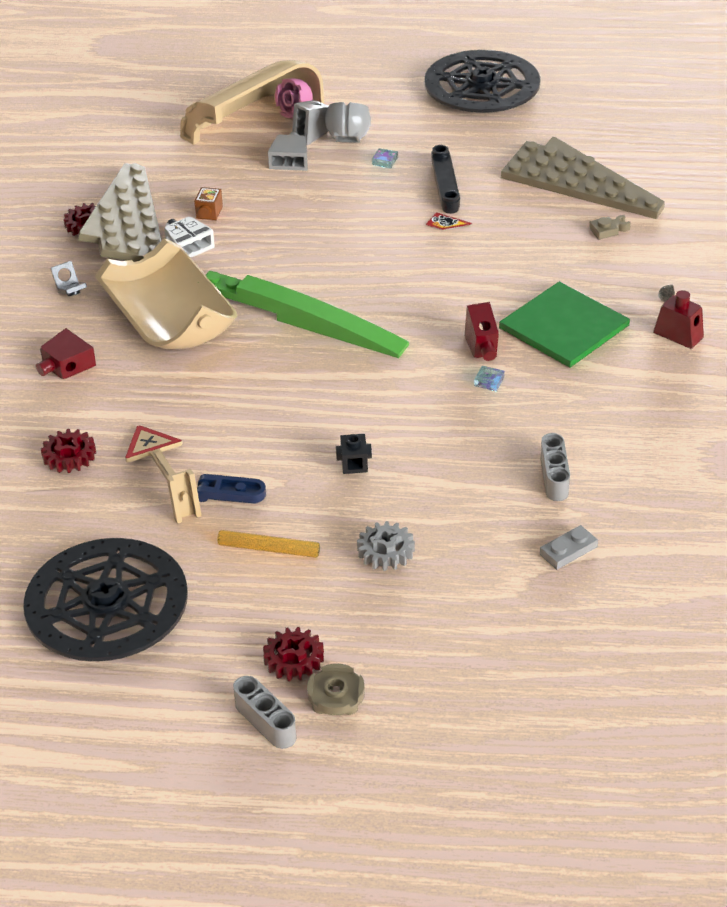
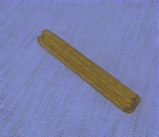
[217,530,320,558]

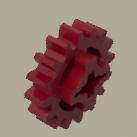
[63,203,96,236]
[41,429,96,473]
[263,627,324,682]

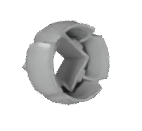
[325,102,371,143]

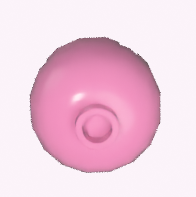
[275,78,313,118]

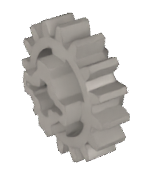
[357,521,415,571]

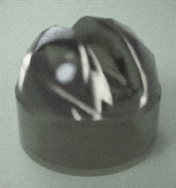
[659,284,675,302]

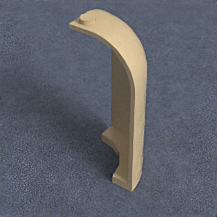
[180,60,324,145]
[95,238,237,349]

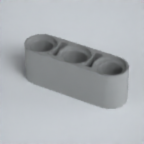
[540,433,570,501]
[233,676,297,749]

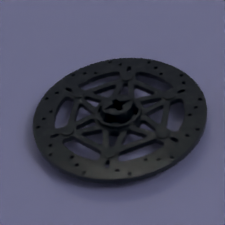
[424,50,540,113]
[23,538,188,661]

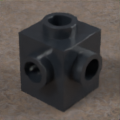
[336,434,372,474]

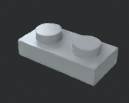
[540,525,598,570]

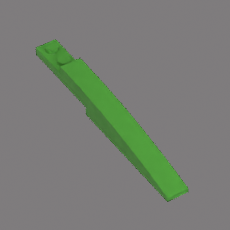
[198,271,409,358]

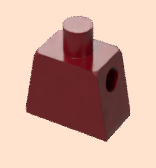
[653,290,704,349]
[464,302,499,361]
[36,328,96,379]

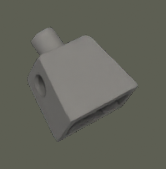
[292,100,328,145]
[268,132,308,171]

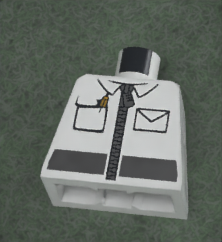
[164,217,215,258]

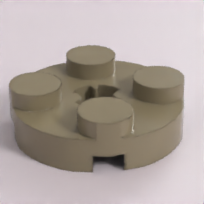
[307,663,365,715]

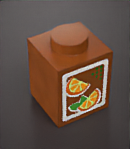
[194,187,223,221]

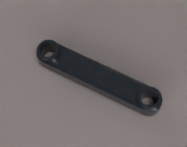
[431,145,460,214]

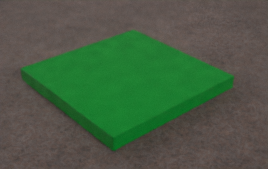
[499,281,630,368]

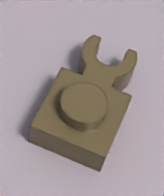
[589,215,631,240]

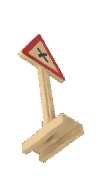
[125,425,202,524]

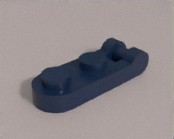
[197,474,266,504]

